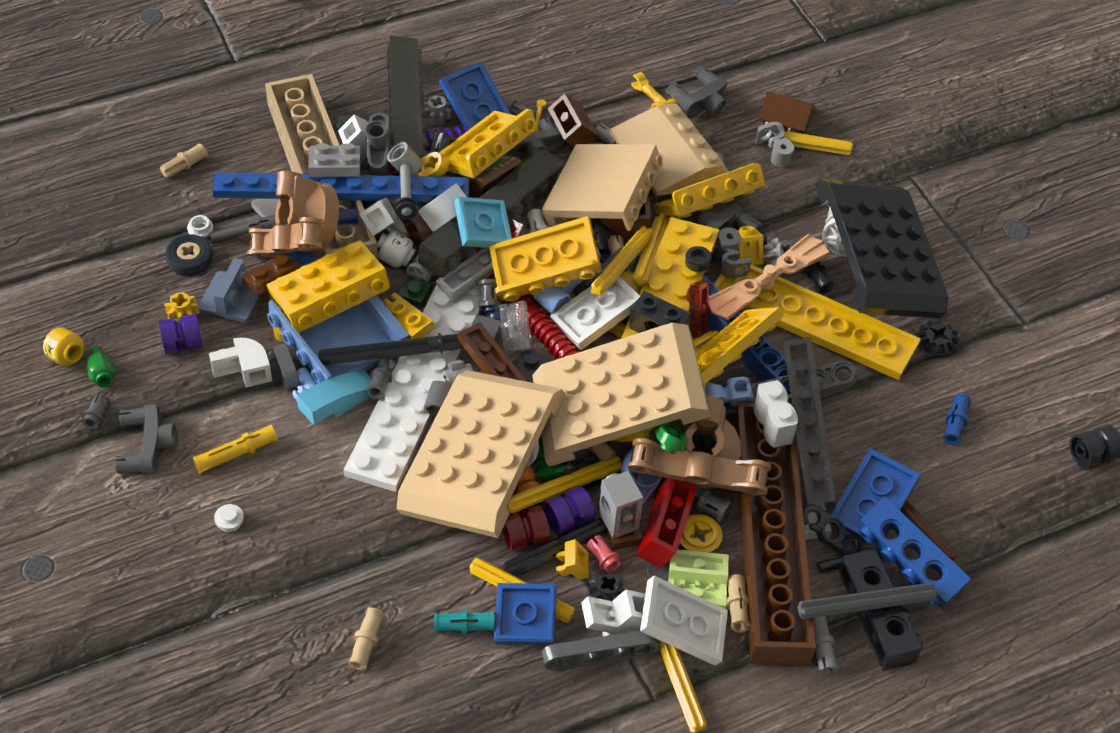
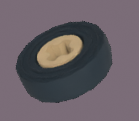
[165,234,213,276]

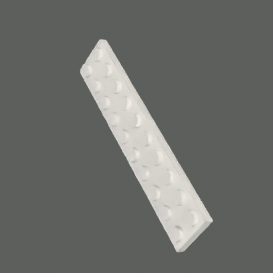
[343,271,483,492]

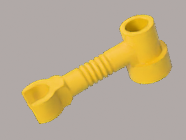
[631,72,679,108]

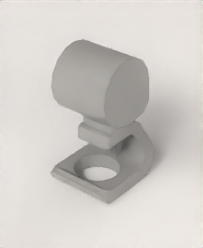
[755,122,794,168]

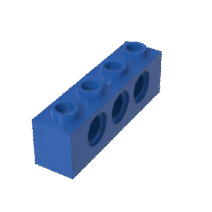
[857,496,971,608]

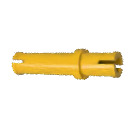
[192,425,278,474]

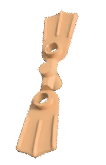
[706,234,830,320]

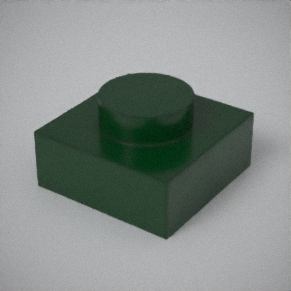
[398,276,432,309]

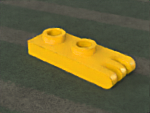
[382,292,436,339]

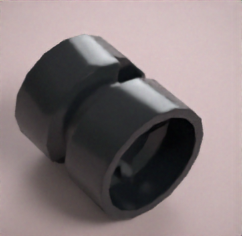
[1070,424,1120,469]

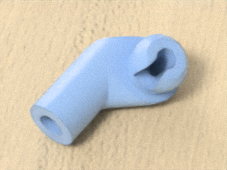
[293,368,316,401]

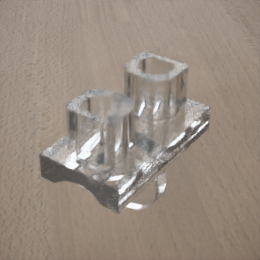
[499,301,532,353]

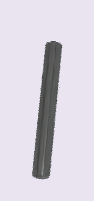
[797,583,937,619]

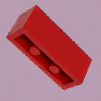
[636,478,697,568]

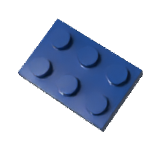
[439,61,511,129]
[831,448,920,548]

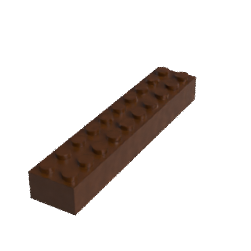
[734,402,816,665]

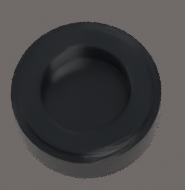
[685,246,711,272]

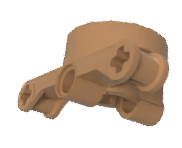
[247,171,339,257]
[628,396,771,495]

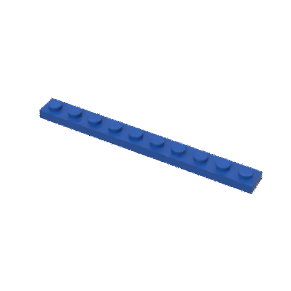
[212,172,469,202]

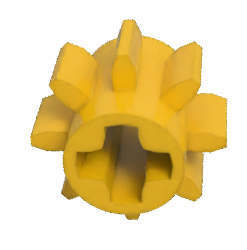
[164,292,199,321]

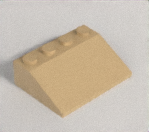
[609,103,725,196]

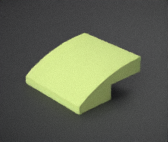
[668,549,729,609]

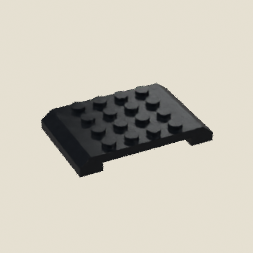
[815,178,949,318]

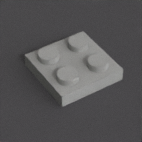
[308,143,360,177]

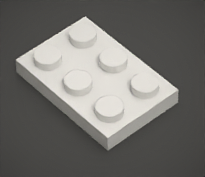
[550,277,640,350]
[640,576,728,666]

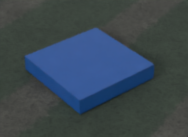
[494,583,557,645]

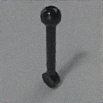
[564,453,598,475]

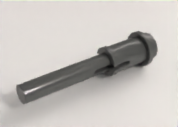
[210,214,277,242]

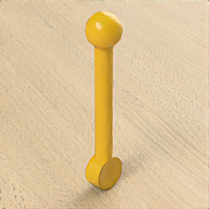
[534,99,546,132]

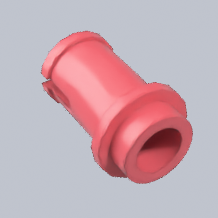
[587,535,620,573]

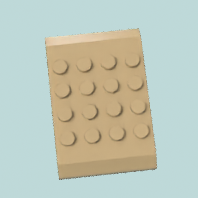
[532,323,711,467]
[397,370,565,538]

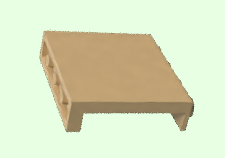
[542,144,663,231]

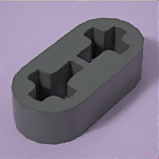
[272,343,300,390]

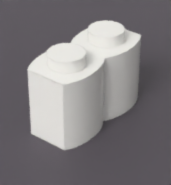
[754,380,798,448]

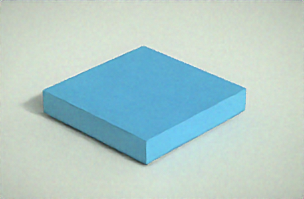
[454,197,512,248]

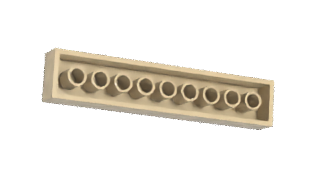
[265,74,378,260]

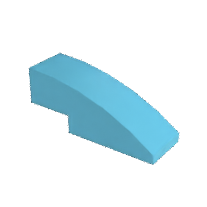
[296,371,372,425]

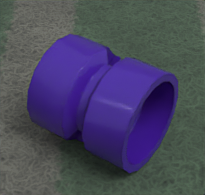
[158,313,203,355]
[542,486,596,535]

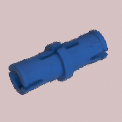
[943,393,971,445]

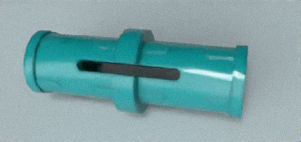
[434,610,495,634]

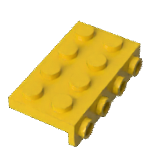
[435,109,537,178]
[654,163,766,219]
[489,216,602,302]
[266,240,390,333]

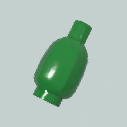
[87,346,116,387]

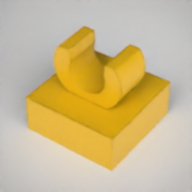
[556,539,589,580]

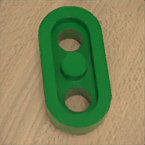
[654,422,689,454]

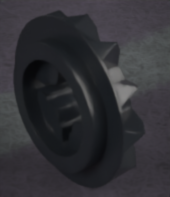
[917,320,959,356]

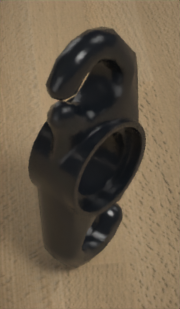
[803,505,861,556]

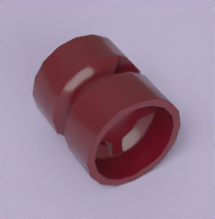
[502,505,550,552]

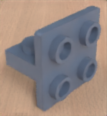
[198,258,262,323]

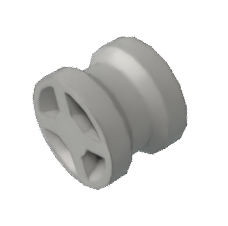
[406,253,439,283]

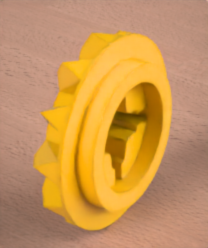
[679,514,723,553]

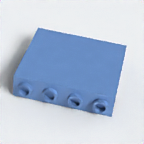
[267,295,409,384]

